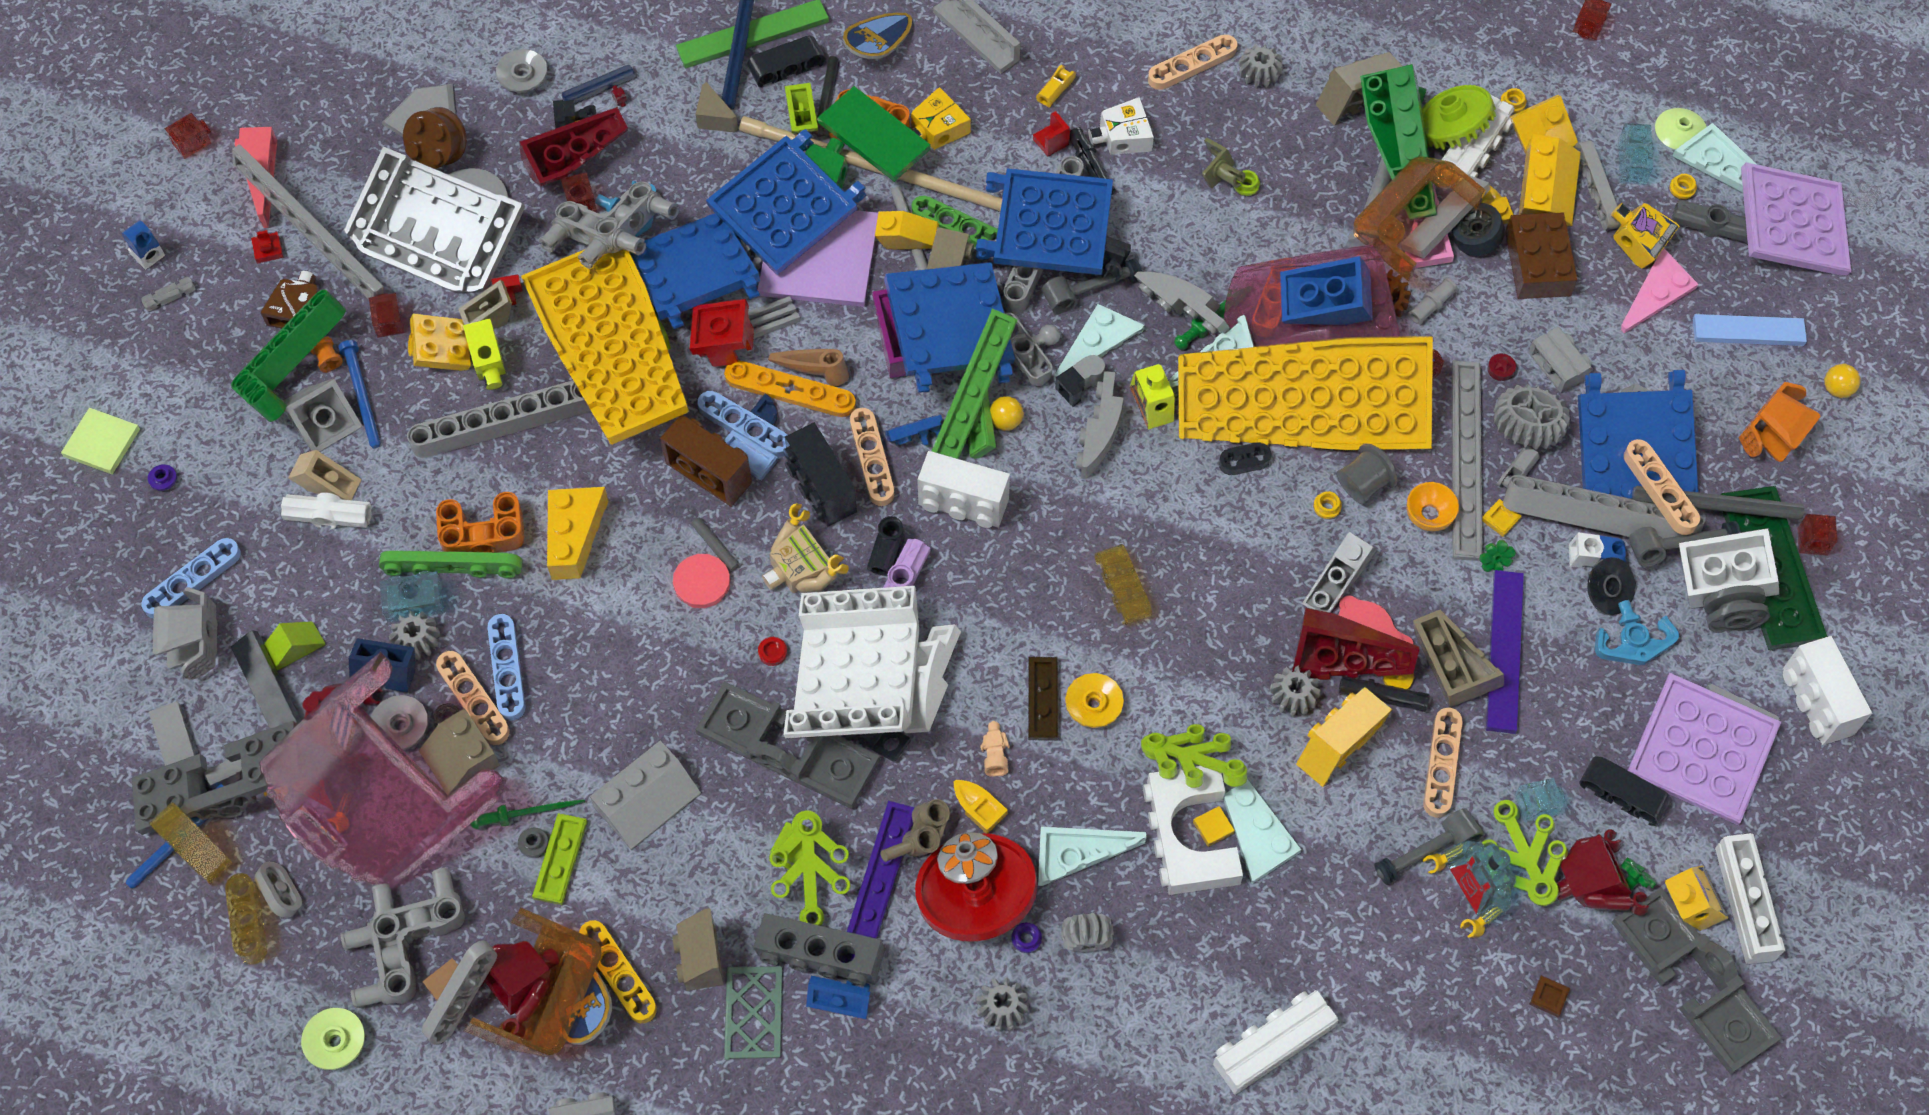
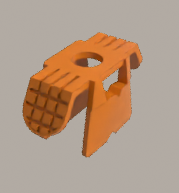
[1738,382,1820,462]

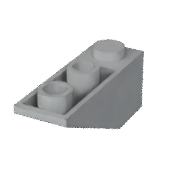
[1302,532,1377,613]

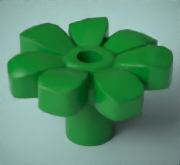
[1479,540,1516,572]
[1621,857,1657,891]

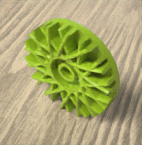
[1422,85,1496,150]

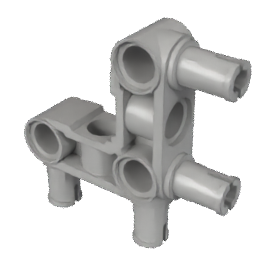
[539,182,679,269]
[340,868,465,1009]

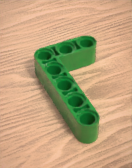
[231,289,346,422]

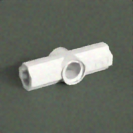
[281,493,372,529]

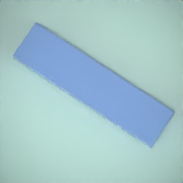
[1693,314,1807,346]

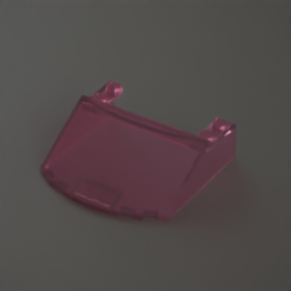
[259,652,506,889]

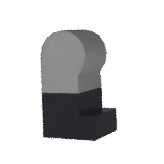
[1055,355,1105,407]

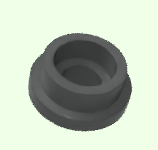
[518,827,549,857]

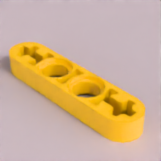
[579,920,657,1023]

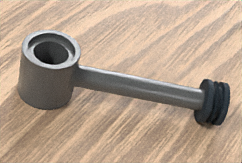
[1042,258,1142,315]
[1629,521,1741,567]
[1374,808,1484,885]

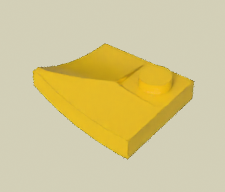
[1509,95,1578,154]

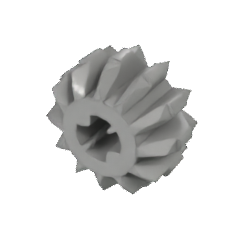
[1239,44,1283,88]
[389,610,440,661]
[1270,665,1321,717]
[1061,913,1114,953]
[976,978,1029,1032]

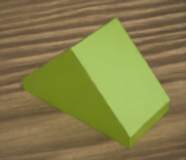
[785,83,818,134]
[264,621,326,671]

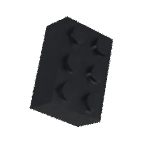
[783,422,857,527]

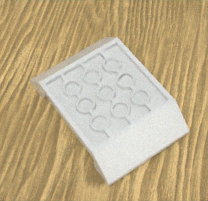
[784,586,919,738]

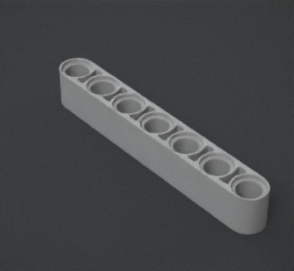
[1003,156,1084,315]
[407,381,591,458]
[1503,475,1705,539]

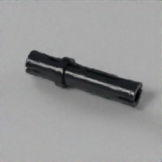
[1069,127,1116,195]
[1338,675,1429,712]

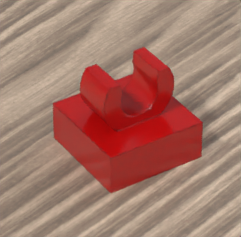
[251,230,284,264]
[491,274,523,306]

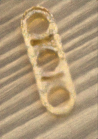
[1094,544,1152,626]
[149,802,233,885]
[225,873,267,965]

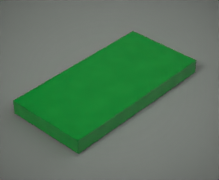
[818,86,931,182]

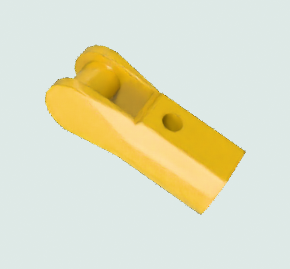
[1036,64,1076,108]

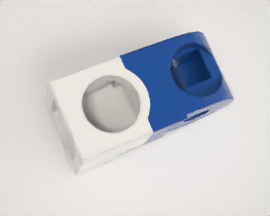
[122,220,165,270]
[1569,532,1627,568]

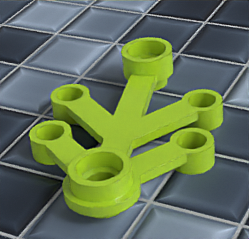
[1141,724,1247,788]
[1480,800,1568,906]
[769,810,850,926]

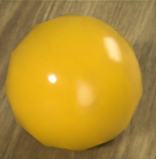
[1824,363,1861,398]
[990,396,1024,431]

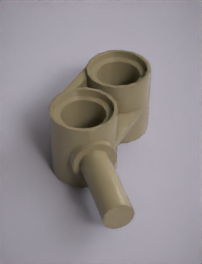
[881,799,950,862]

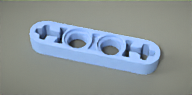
[697,391,787,458]
[142,538,241,619]
[488,614,525,721]

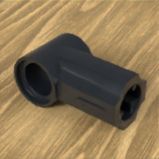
[867,516,905,576]

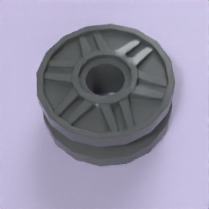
[1703,585,1770,633]

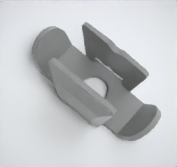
[153,587,218,680]

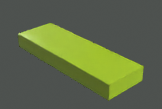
[532,813,588,905]

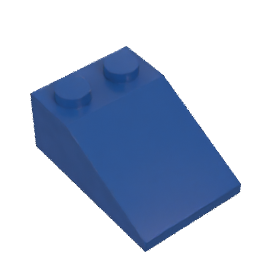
[1280,256,1373,325]

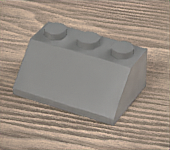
[590,740,701,850]

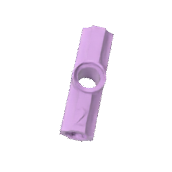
[883,538,931,588]

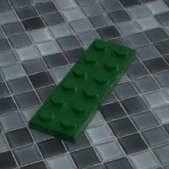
[1720,486,1827,650]

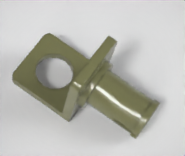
[1202,138,1245,188]

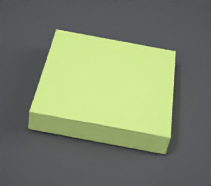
[61,408,140,475]

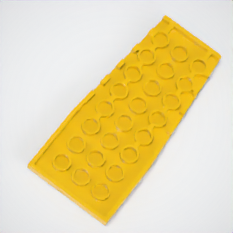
[521,249,689,445]
[1178,336,1433,450]

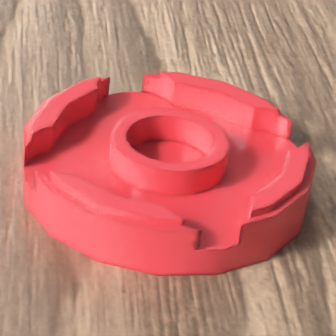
[673,554,730,608]

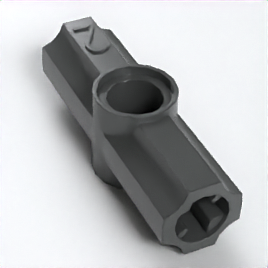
[1671,199,1748,243]

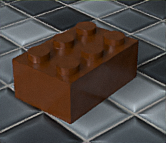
[1505,212,1578,299]
[660,415,752,507]

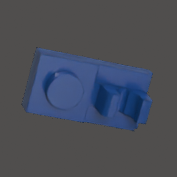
[884,415,943,445]
[806,975,870,1019]

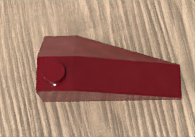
[519,107,628,186]
[1292,608,1420,680]

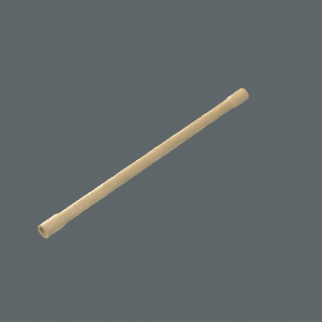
[739,116,1002,211]

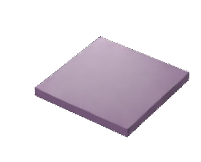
[1741,162,1851,275]
[758,211,878,307]
[1628,673,1781,825]

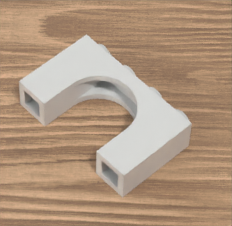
[1143,766,1243,895]

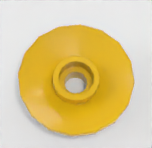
[1065,673,1124,728]

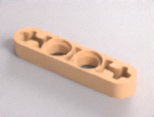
[1148,34,1237,90]
[850,408,894,506]
[1624,439,1700,535]
[436,651,510,745]
[1423,708,1462,818]

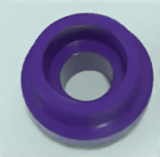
[148,464,177,491]
[1011,922,1042,953]

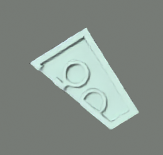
[1673,123,1757,193]
[1223,779,1301,884]

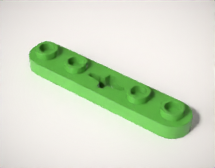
[379,551,523,578]

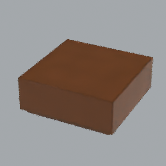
[1529,975,1570,1017]

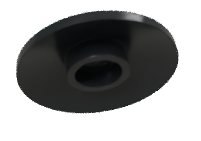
[1587,557,1635,615]

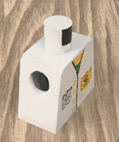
[1088,98,1154,154]

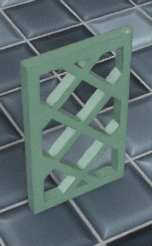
[724,966,782,1060]

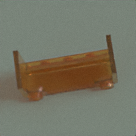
[1353,156,1486,281]
[463,907,601,1057]

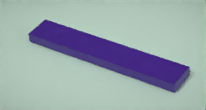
[1486,570,1524,734]
[841,800,915,963]

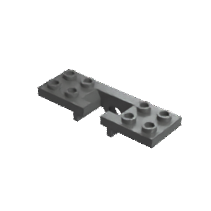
[695,681,880,809]
[132,721,305,835]
[1611,887,1782,1075]

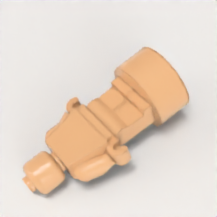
[980,721,1010,777]

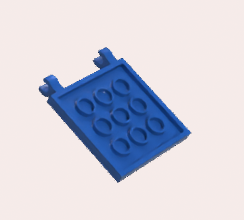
[706,129,867,275]
[976,168,1113,275]
[629,213,761,329]
[884,263,1015,393]
[1578,370,1698,499]

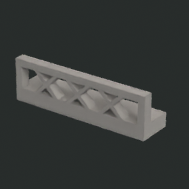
[933,0,1020,74]

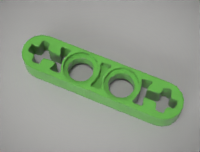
[912,196,998,248]

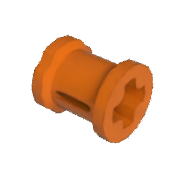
[310,336,343,373]

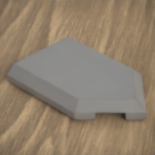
[382,84,456,137]

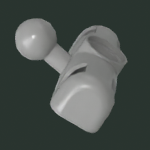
[1005,312,1060,386]

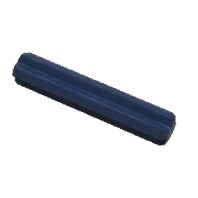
[561,65,635,104]

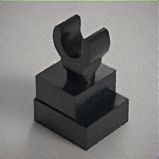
[553,100,596,129]
[1102,236,1131,282]

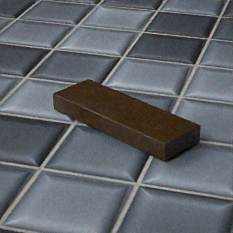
[1028,657,1058,741]

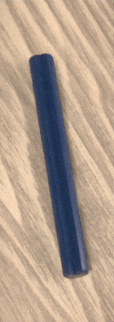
[721,0,754,110]

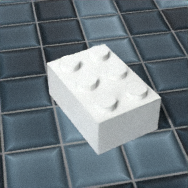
[918,451,1010,528]
[1679,529,1779,608]
[1783,636,1872,745]

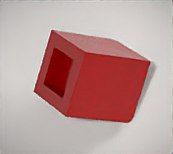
[1033,111,1070,157]

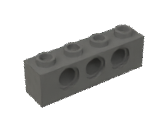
[753,913,885,986]

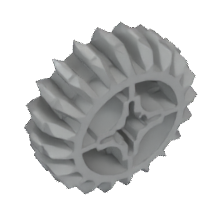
[1493,384,1570,450]

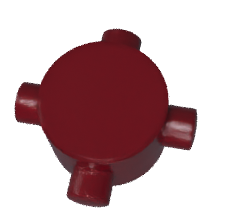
[611,85,627,107]

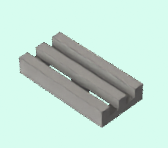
[748,296,800,339]

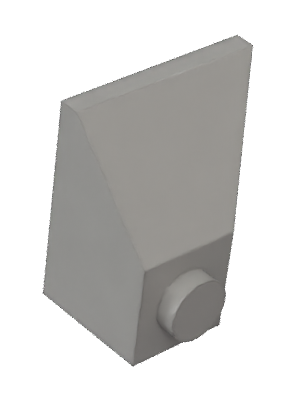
[283,379,362,452]

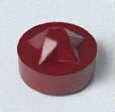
[1487,353,1516,381]

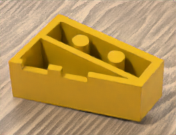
[547,487,609,580]
[1296,687,1392,787]

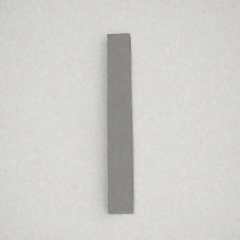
[232,144,383,305]
[1452,361,1482,561]

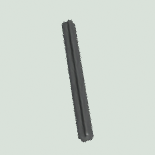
[1632,486,1804,520]

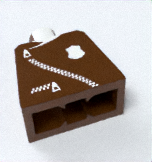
[261,271,320,329]

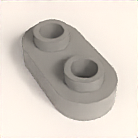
[255,861,302,918]

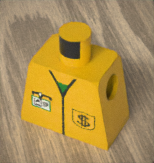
[911,87,971,150]

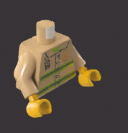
[762,503,849,593]

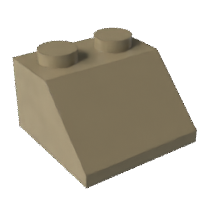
[419,708,500,797]
[672,908,724,991]

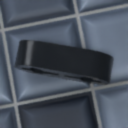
[1219,442,1271,475]

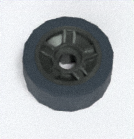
[1451,203,1505,256]

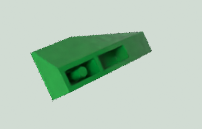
[1360,64,1437,220]

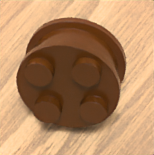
[403,107,467,169]

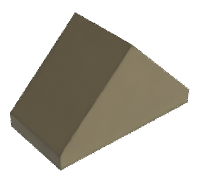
[696,82,738,133]
[458,280,512,328]

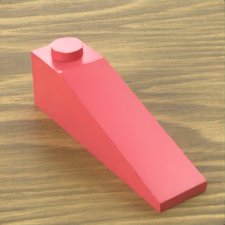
[235,127,277,228]

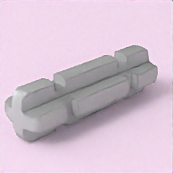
[141,277,196,311]

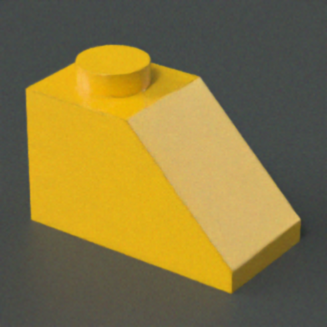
[875,211,939,250]

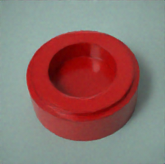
[758,637,787,666]

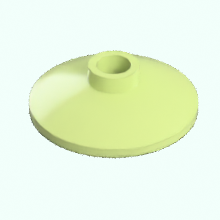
[1655,108,1707,150]
[301,1008,365,1070]

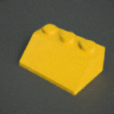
[1519,134,1581,226]

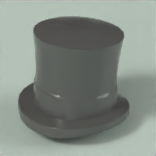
[1336,443,1397,505]

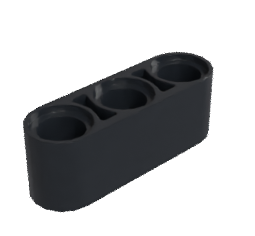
[747,36,826,88]
[1579,756,1671,826]

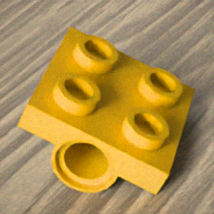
[408,314,471,371]

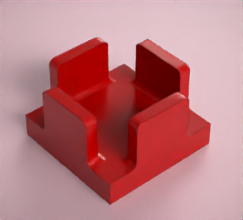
[689,299,754,367]

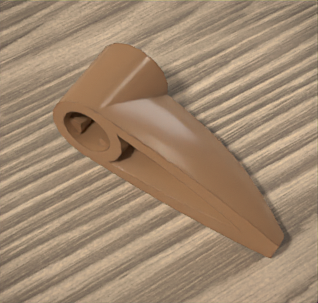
[768,349,849,386]

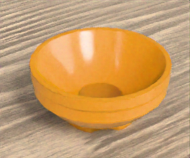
[1406,482,1459,531]

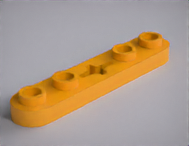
[724,360,856,417]

